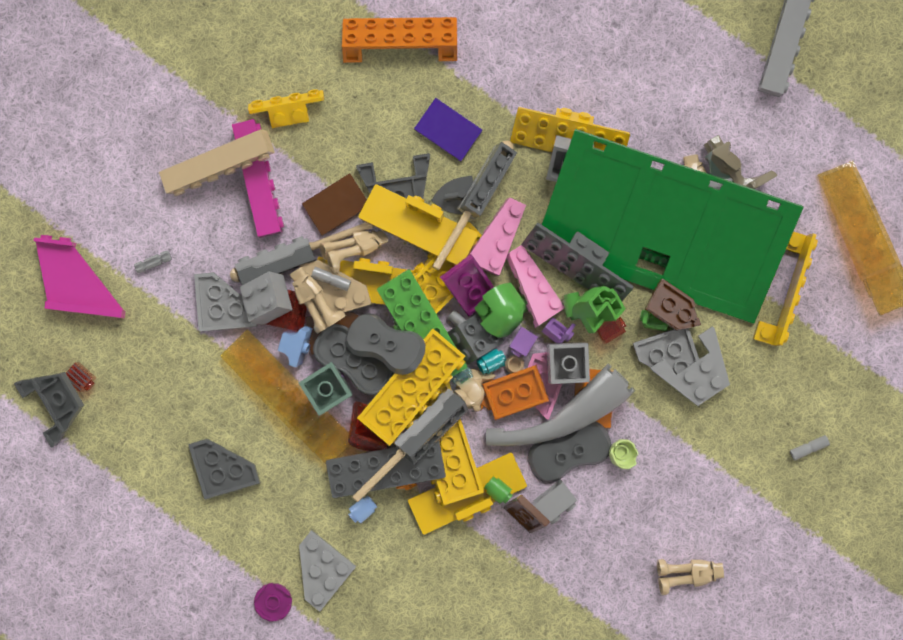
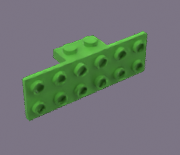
[377,269,467,376]

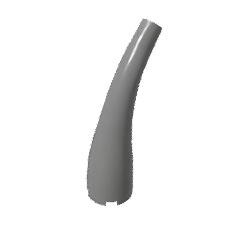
[486,363,636,446]

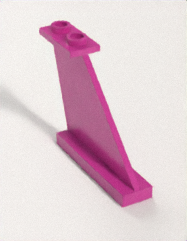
[34,235,126,318]

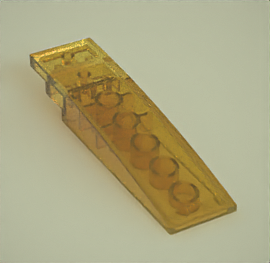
[817,160,903,315]
[220,329,356,464]

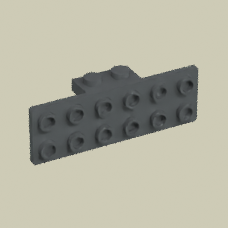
[521,223,634,301]
[326,440,446,498]

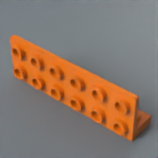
[342,17,457,63]

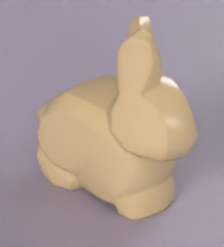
[455,369,495,412]

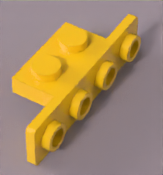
[248,89,324,128]

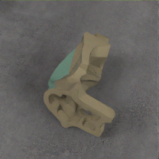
[703,135,777,189]

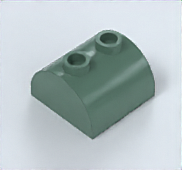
[299,362,353,416]

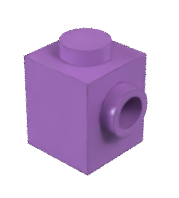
[509,327,538,358]

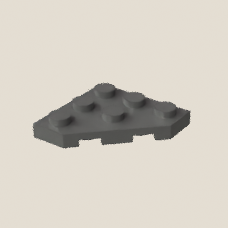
[188,439,261,500]

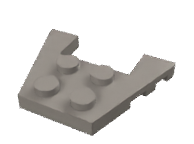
[650,326,730,406]

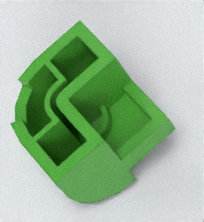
[474,283,525,337]
[572,286,626,333]

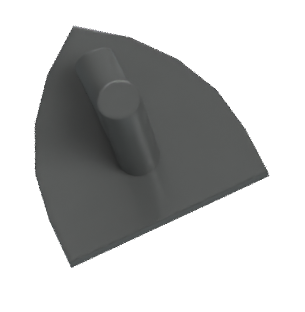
[431,176,473,215]

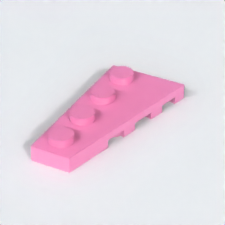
[468,197,526,276]
[506,245,564,328]

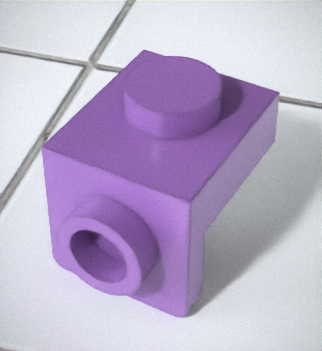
[541,317,576,343]

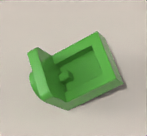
[640,310,668,332]

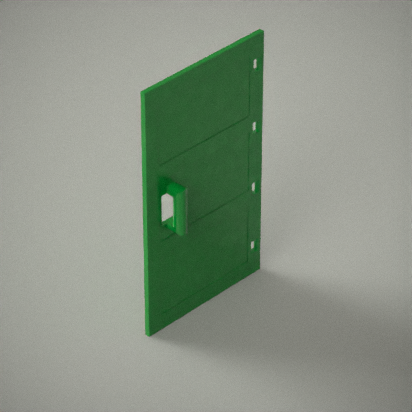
[542,129,804,324]

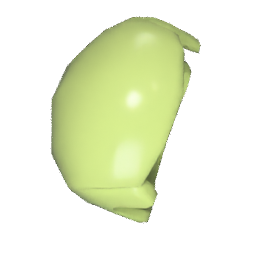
[609,439,639,469]

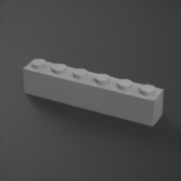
[757,0,814,97]

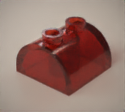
[348,401,387,451]

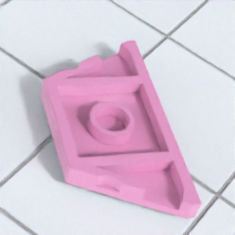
[527,352,563,420]

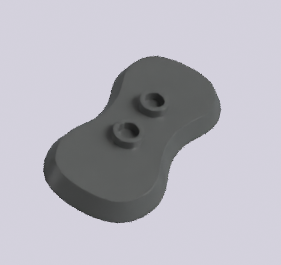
[346,313,426,375]
[313,324,394,395]
[528,422,612,483]

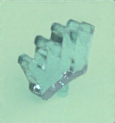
[452,367,473,384]

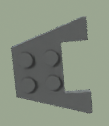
[356,153,430,199]
[14,372,84,448]

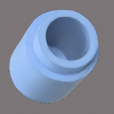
[348,495,377,523]

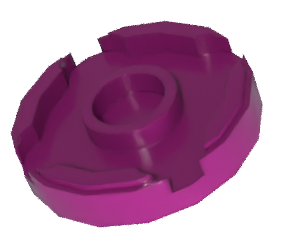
[254,583,292,622]

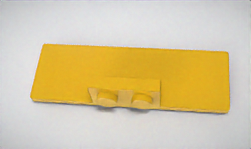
[510,107,630,152]
[358,184,478,265]
[317,256,415,305]
[408,452,527,535]

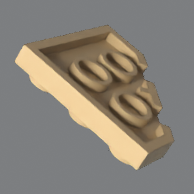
[300,260,372,318]

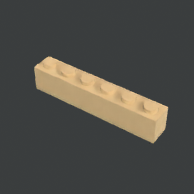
[159,129,275,196]

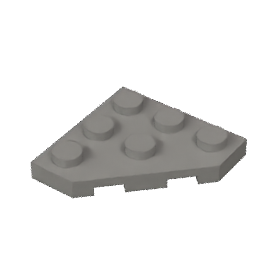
[194,272,257,331]
[632,328,699,374]
[299,530,356,612]

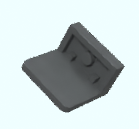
[447,313,504,365]

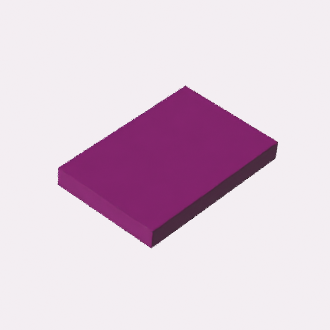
[440,254,494,317]

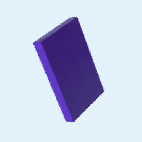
[414,97,483,162]

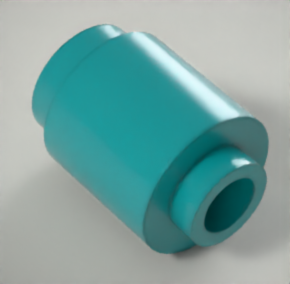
[476,349,506,374]

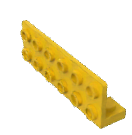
[753,232,818,346]

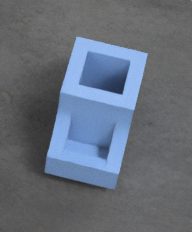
[278,326,313,367]

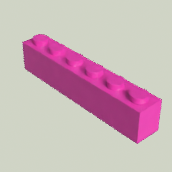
[232,119,284,238]

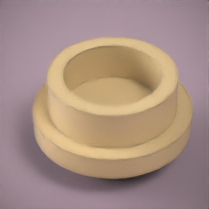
[505,355,524,373]

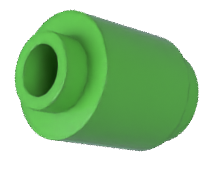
[563,292,581,321]
[484,476,513,504]

